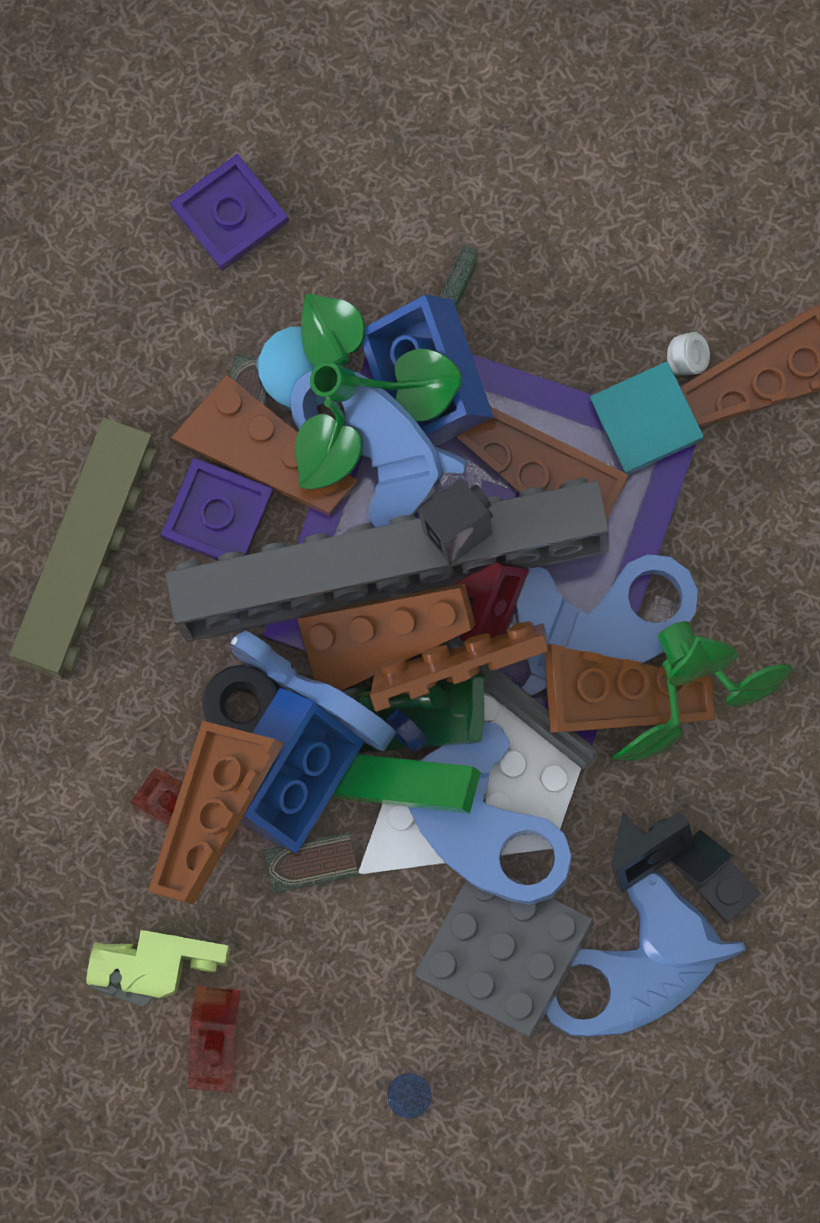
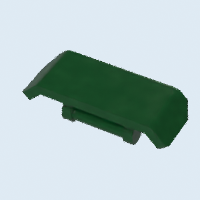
[341,674,484,752]

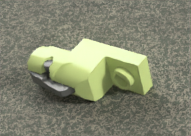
[86,930,230,1007]

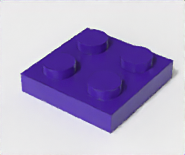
[170,154,289,271]
[161,458,274,561]

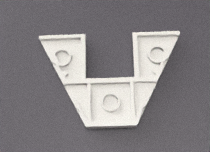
[358,636,581,874]

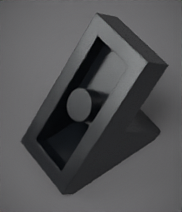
[611,811,694,892]
[670,830,760,924]

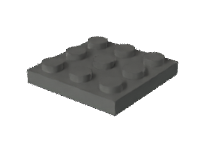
[414,874,595,1039]

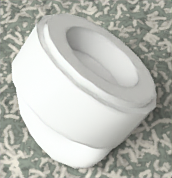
[667,332,710,376]

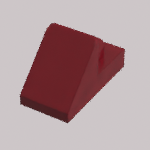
[453,562,529,642]

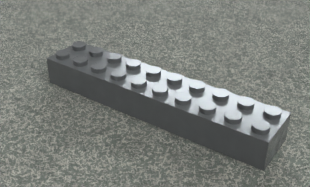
[165,478,609,642]

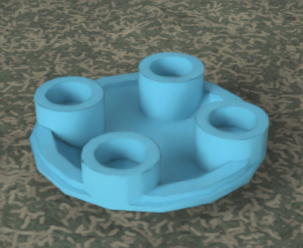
[257,327,326,411]

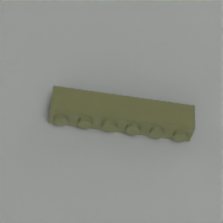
[9,417,158,680]

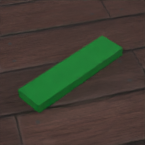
[331,754,481,814]

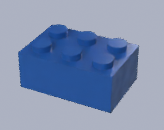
[362,295,493,447]
[241,687,364,854]

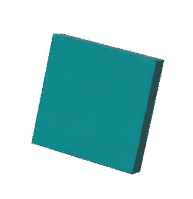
[590,361,704,474]

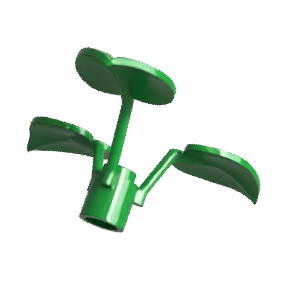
[295,294,462,489]
[609,621,794,761]

